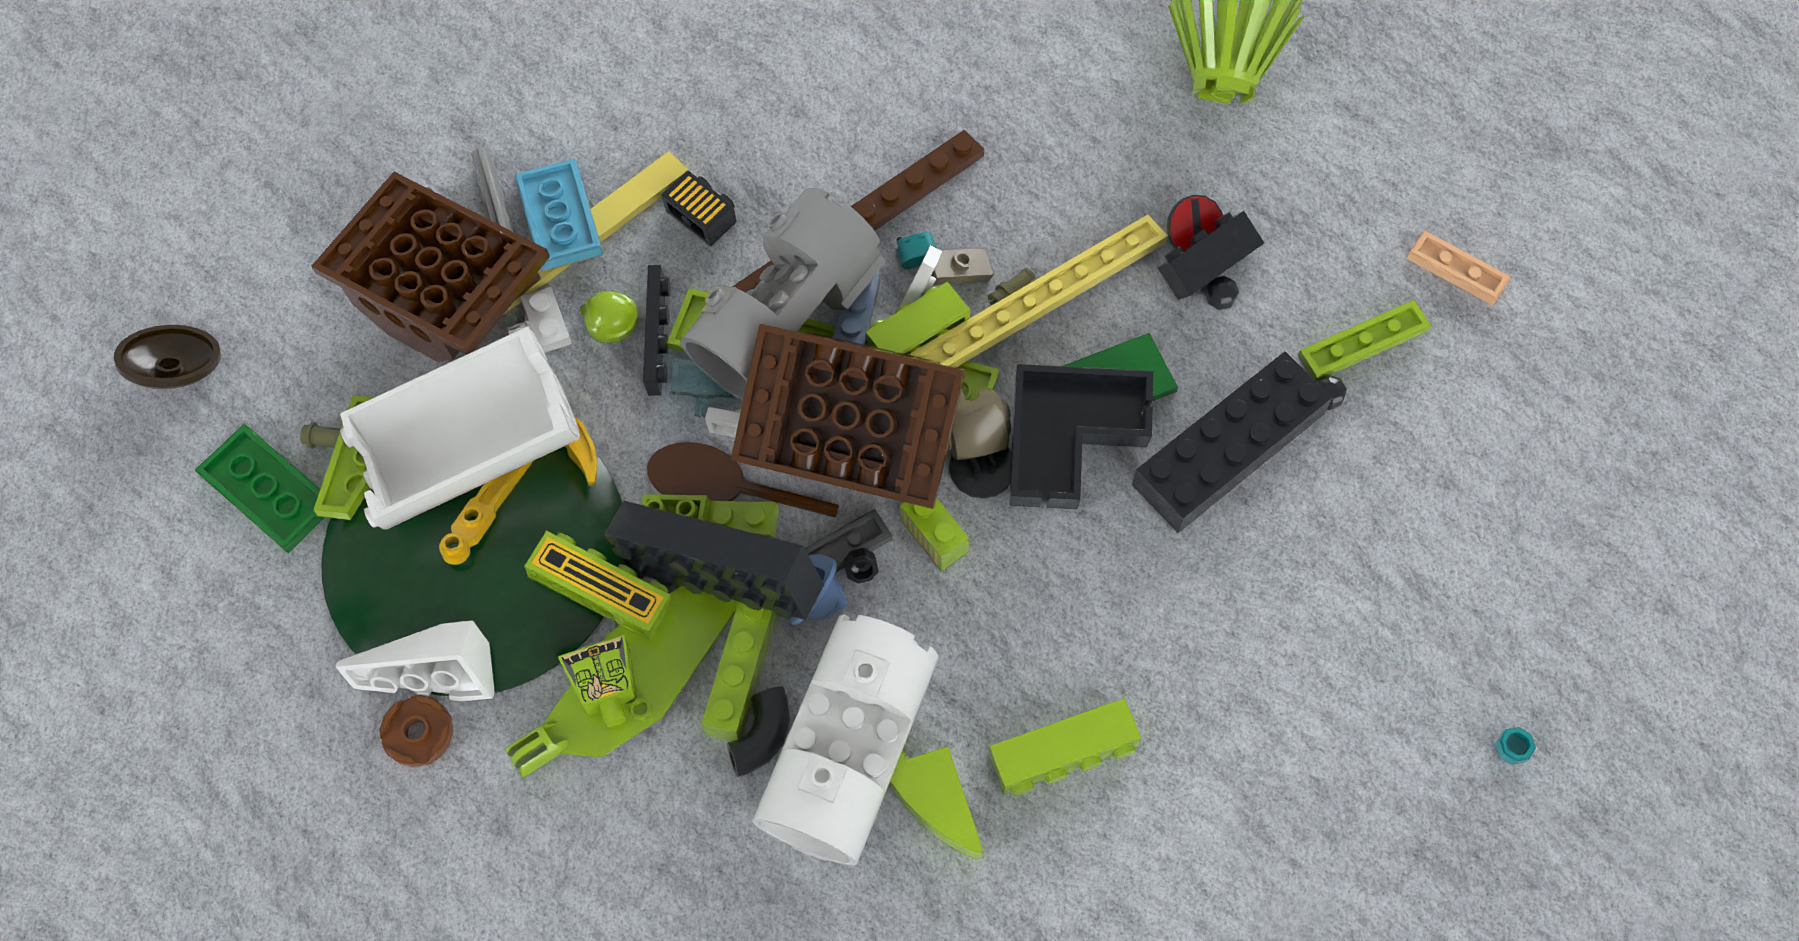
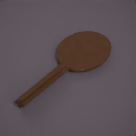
[647,442,839,518]

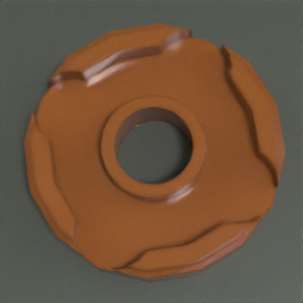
[379,695,453,767]

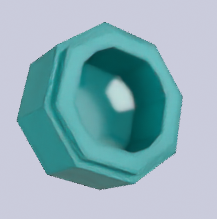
[1495,727,1536,765]

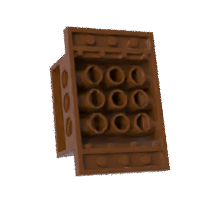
[311,172,550,362]
[731,324,965,509]

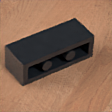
[1158,211,1264,300]

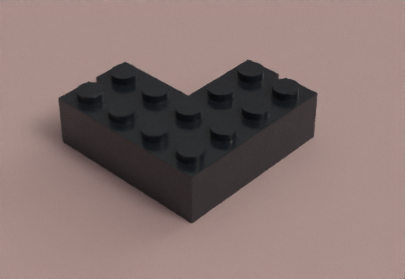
[1009,364,1154,509]

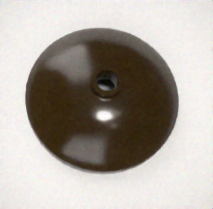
[114,325,221,389]

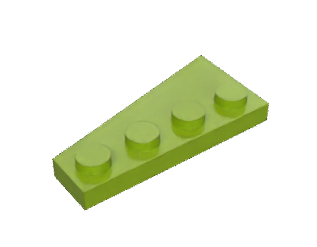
[313,395,375,520]

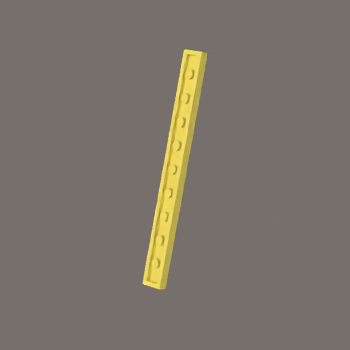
[908,215,1168,368]

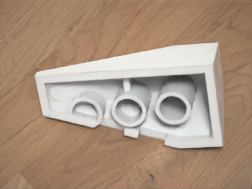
[335,621,495,701]

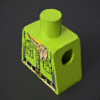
[558,634,636,727]

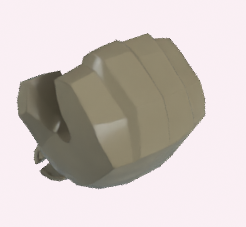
[948,388,1011,460]

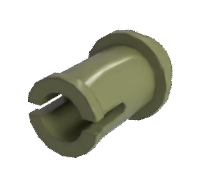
[300,422,341,449]

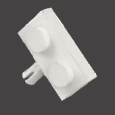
[507,287,572,353]

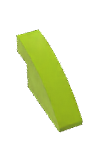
[889,746,984,860]

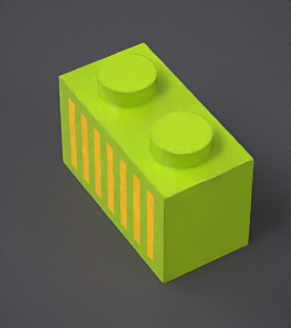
[900,499,969,571]

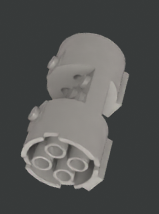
[680,188,886,400]

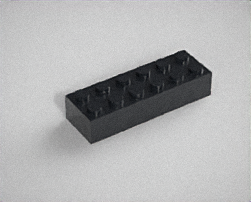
[1132,351,1333,533]
[604,501,824,620]

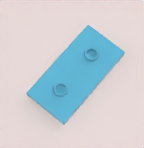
[515,159,603,271]

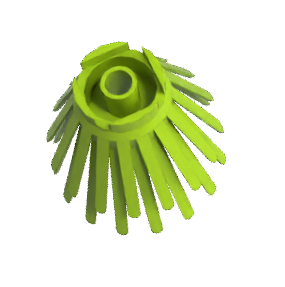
[1167,0,1305,104]

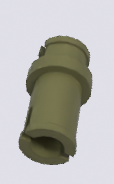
[988,268,1036,306]

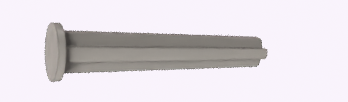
[471,146,512,231]

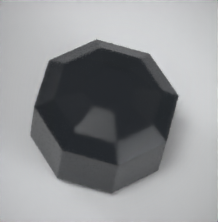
[1205,276,1239,310]
[1316,375,1347,410]
[843,548,879,584]

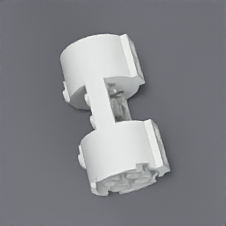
[752,614,939,866]

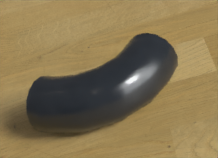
[727,686,790,777]

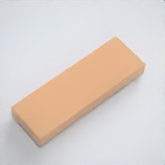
[1406,230,1511,306]

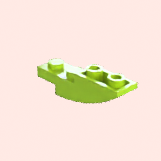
[641,494,780,538]

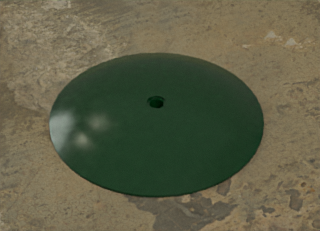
[321,447,625,696]

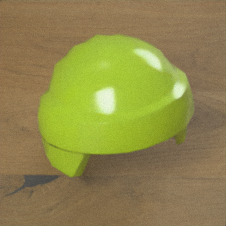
[580,291,639,343]

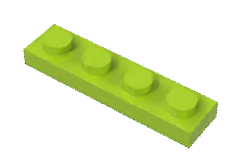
[1298,300,1431,381]

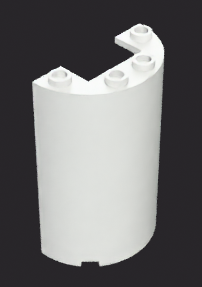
[340,326,580,530]

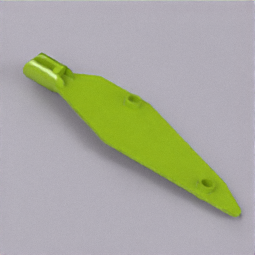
[504,586,738,778]

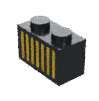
[661,170,737,246]

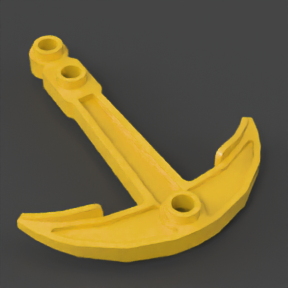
[439,416,598,565]

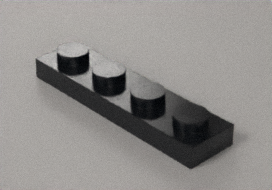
[643,265,671,396]

